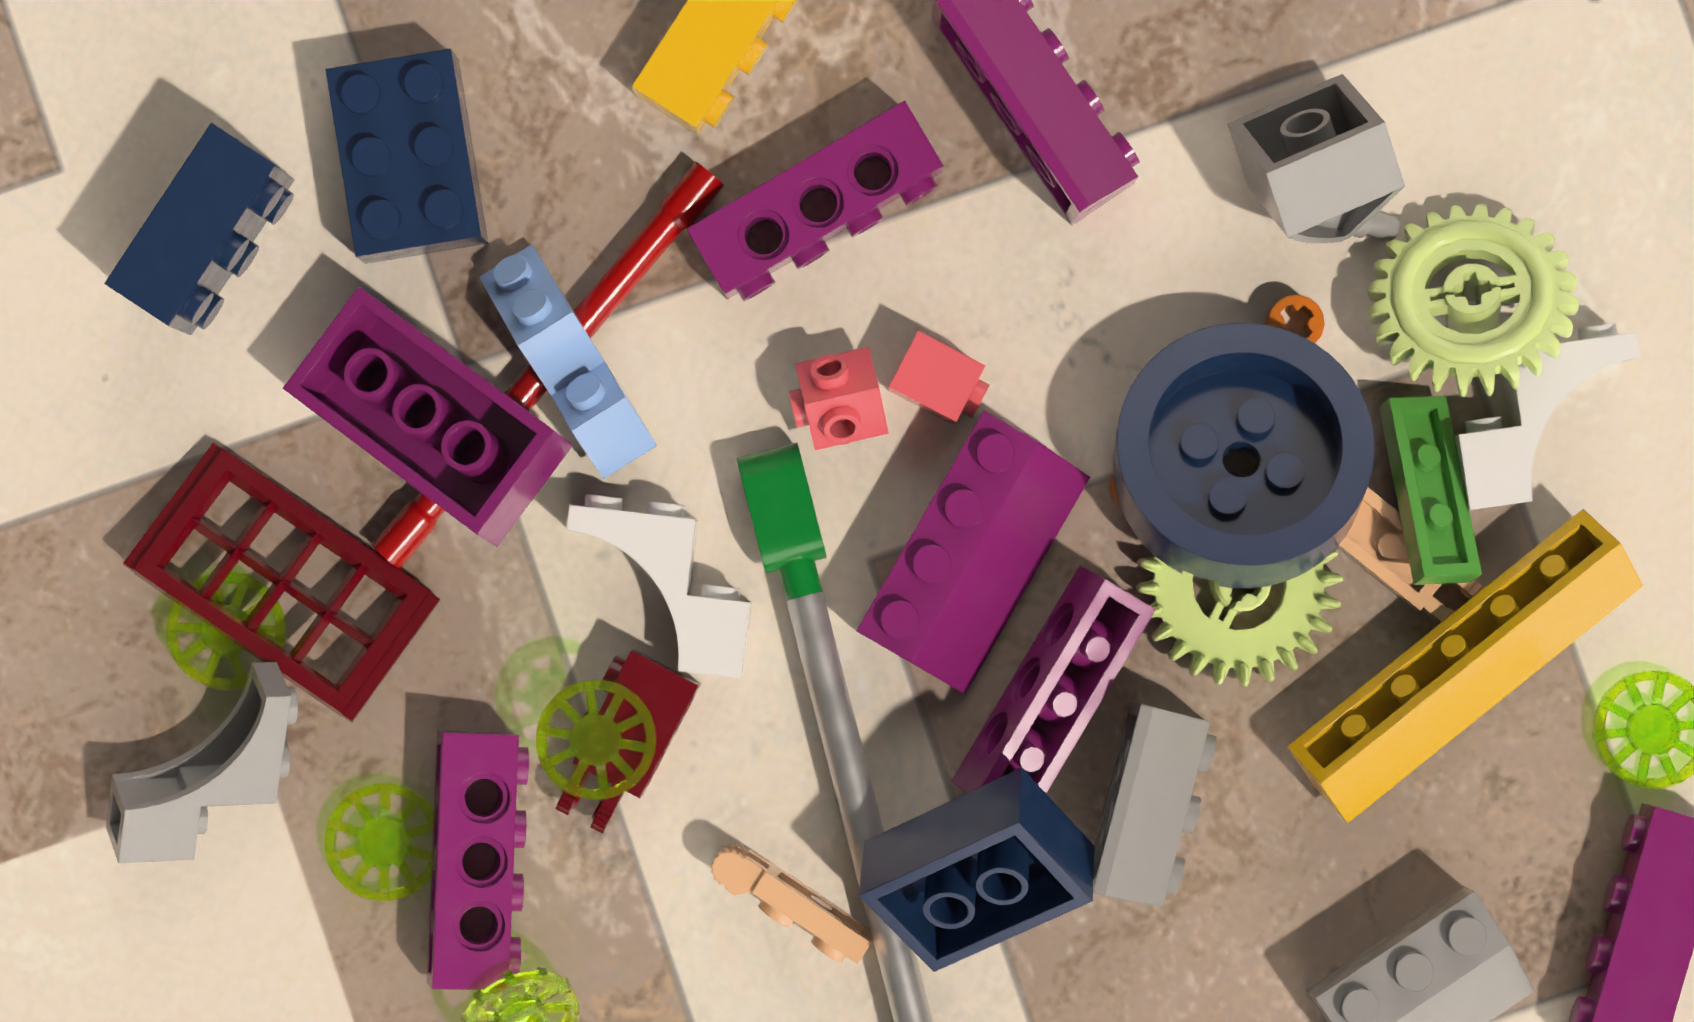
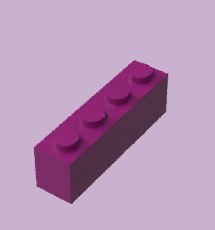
[1568,803,1694,1022]

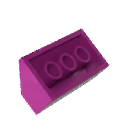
[932,0,1140,225]
[856,410,1090,694]

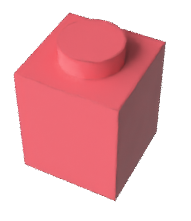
[888,331,990,425]

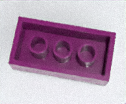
[282,287,573,547]

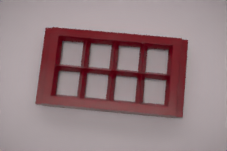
[123,443,440,723]

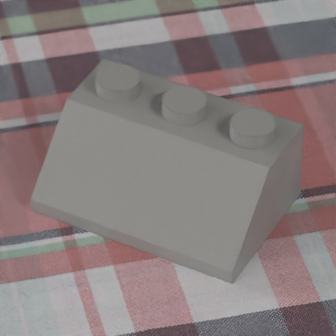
[1093,701,1217,907]
[1306,886,1534,1022]

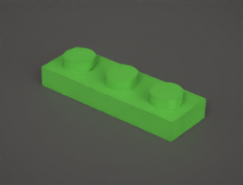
[1379,396,1482,585]

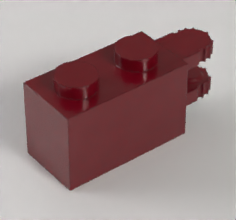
[555,650,701,834]

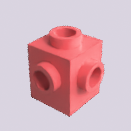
[788,347,889,450]

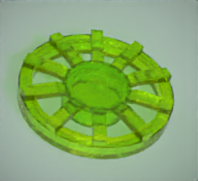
[166,572,286,690]
[1592,670,1694,789]
[536,679,656,800]
[324,783,434,901]
[461,967,580,1022]

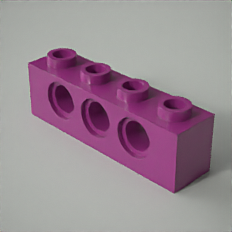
[687,100,944,302]
[951,565,1156,793]
[427,730,529,991]

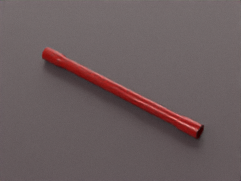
[371,161,724,569]

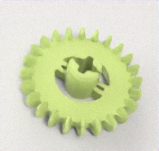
[1367,204,1579,397]
[1135,549,1344,687]

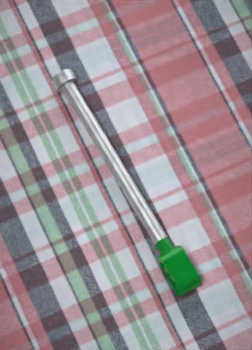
[736,442,933,1022]

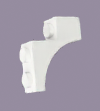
[1454,323,1640,510]
[566,494,751,678]

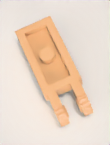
[1338,487,1484,624]
[710,843,873,964]

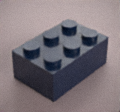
[325,48,489,264]
[104,123,295,335]
[859,767,1095,972]

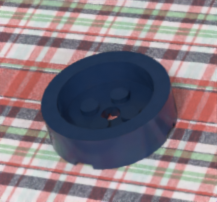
[1113,323,1375,588]

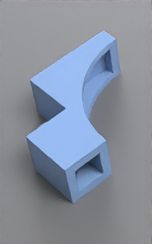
[479,244,657,479]

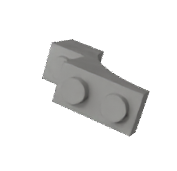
[106,662,298,863]

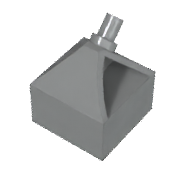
[1227,74,1405,243]

